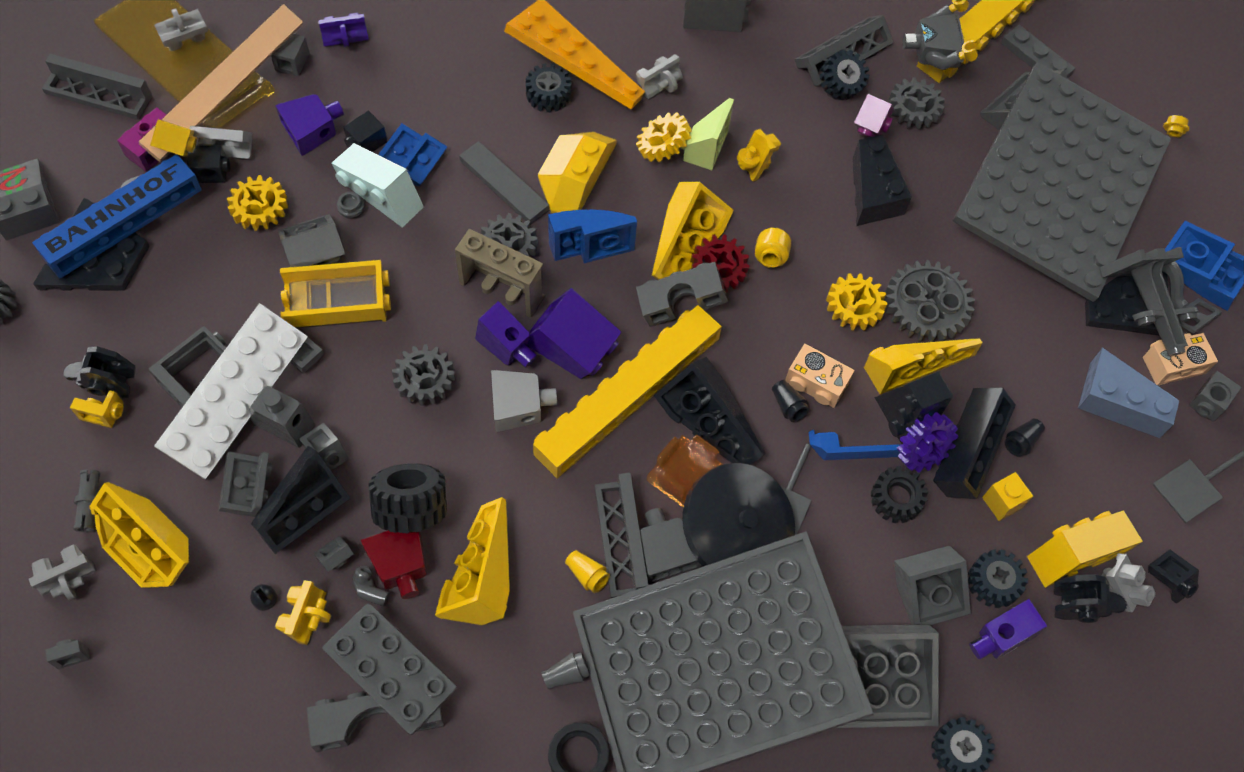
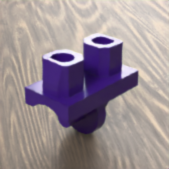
[318,12,369,47]

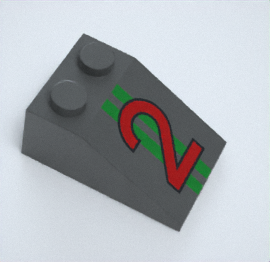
[0,158,60,241]

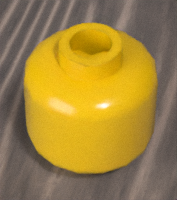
[755,228,791,268]

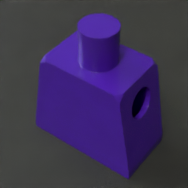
[275,94,344,156]
[475,301,537,368]

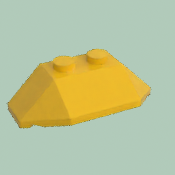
[538,132,617,213]
[89,482,189,588]

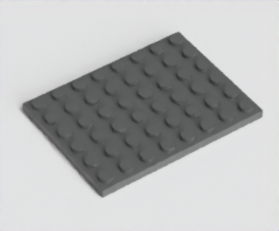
[953,62,1171,302]
[573,531,874,772]

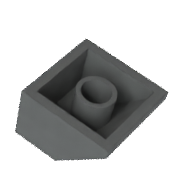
[277,214,345,267]
[894,546,971,625]

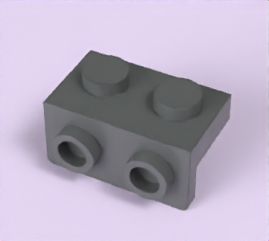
[218,452,272,517]

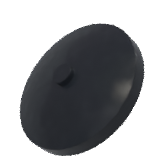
[682,463,795,567]

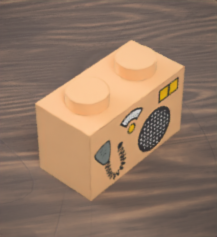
[1143,333,1218,385]
[785,344,855,408]

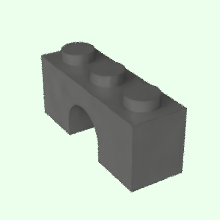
[636,262,728,327]

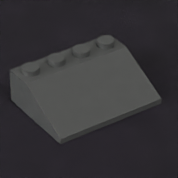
[836,624,939,728]

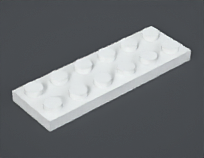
[154,303,308,479]

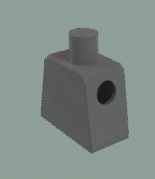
[249,386,315,448]
[640,508,701,584]

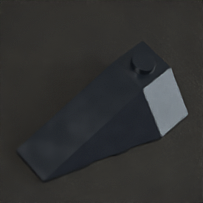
[653,357,765,465]

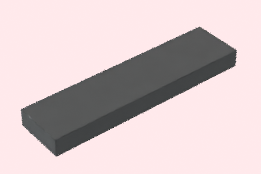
[459,141,549,224]

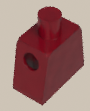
[361,530,427,599]

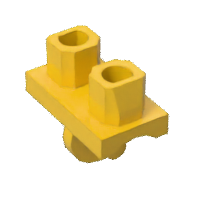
[737,129,781,181]
[275,580,331,645]

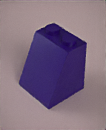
[527,288,621,379]

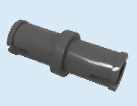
[73,469,101,532]

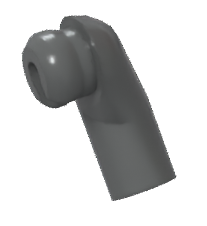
[352,566,390,607]

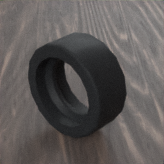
[548,722,609,772]

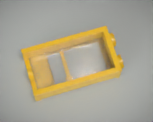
[280,260,391,327]

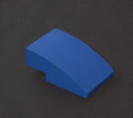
[548,209,637,263]
[1165,221,1244,311]

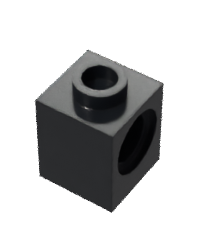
[187,145,231,183]

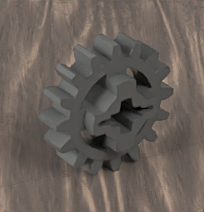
[889,77,945,129]
[481,213,538,256]
[392,344,455,406]

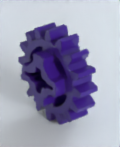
[897,412,958,472]

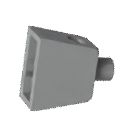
[491,370,557,432]

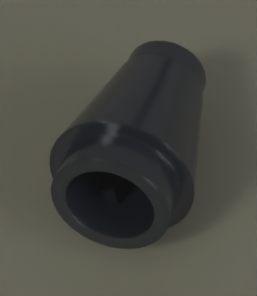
[772,380,810,422]
[1005,418,1045,457]

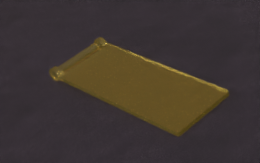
[94,0,275,129]

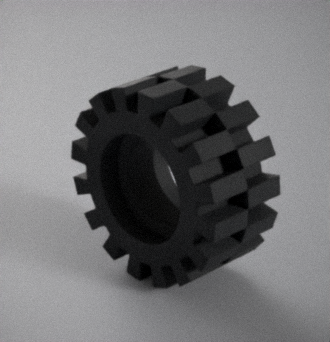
[870,466,928,523]

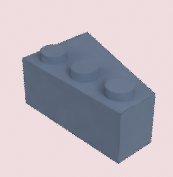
[1078,347,1179,438]

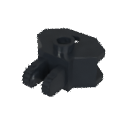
[63,346,136,399]
[1053,574,1127,623]

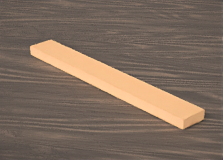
[139,4,303,162]

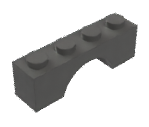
[307,692,444,752]

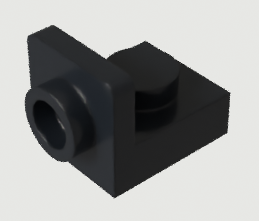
[1148,549,1199,604]

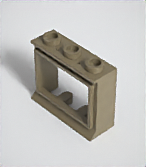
[455,229,545,318]

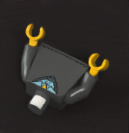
[902,0,978,70]

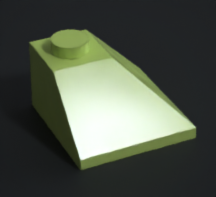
[681,98,734,170]

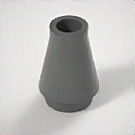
[542,652,590,690]

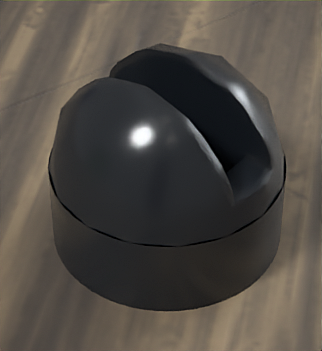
[250,584,277,611]

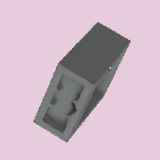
[148,326,227,407]

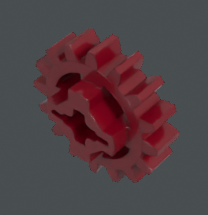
[690,234,750,292]

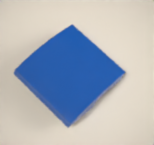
[378,123,447,187]

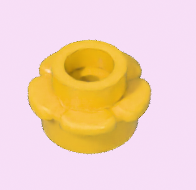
[1163,115,1190,137]

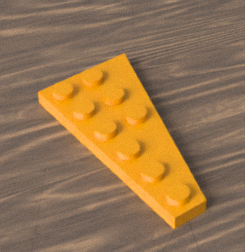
[504,0,645,109]

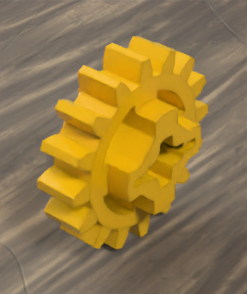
[636,113,692,162]
[227,175,288,231]
[826,273,887,330]

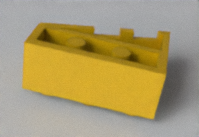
[1027,510,1143,588]

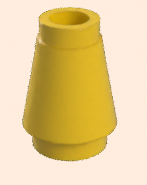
[565,550,610,593]

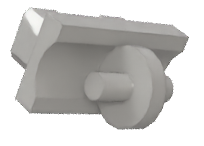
[154,8,208,51]
[636,55,683,99]
[29,545,96,600]
[1101,553,1156,613]

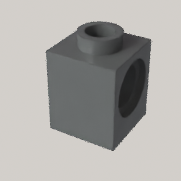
[1189,371,1241,422]

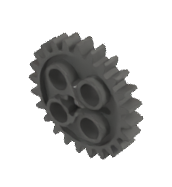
[884,260,975,342]

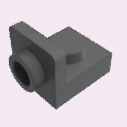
[299,423,349,471]

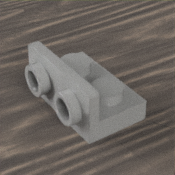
[190,126,253,159]

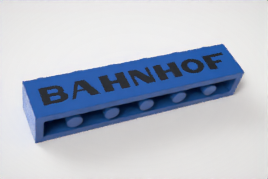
[32,154,201,279]

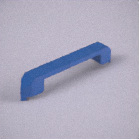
[808,429,902,460]

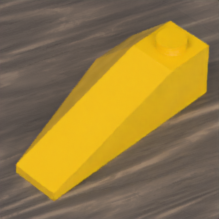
[652,182,734,280]
[864,338,983,395]
[435,497,510,625]

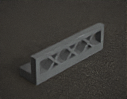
[794,15,893,86]
[42,54,152,120]
[595,473,648,598]

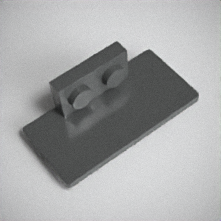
[323,603,456,735]

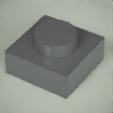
[290,337,324,373]
[313,536,353,572]
[45,639,90,669]

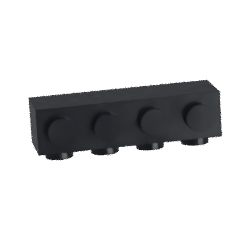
[933,388,1016,499]

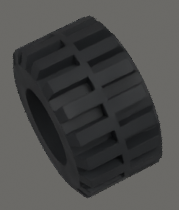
[368,463,447,533]

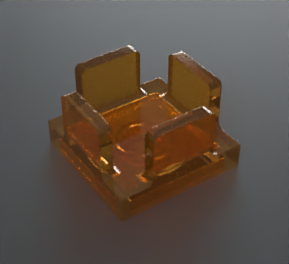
[646,434,723,507]

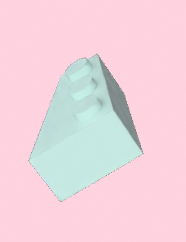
[332,143,424,227]

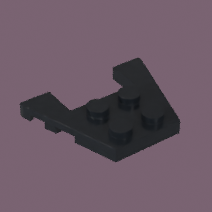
[33,198,149,291]

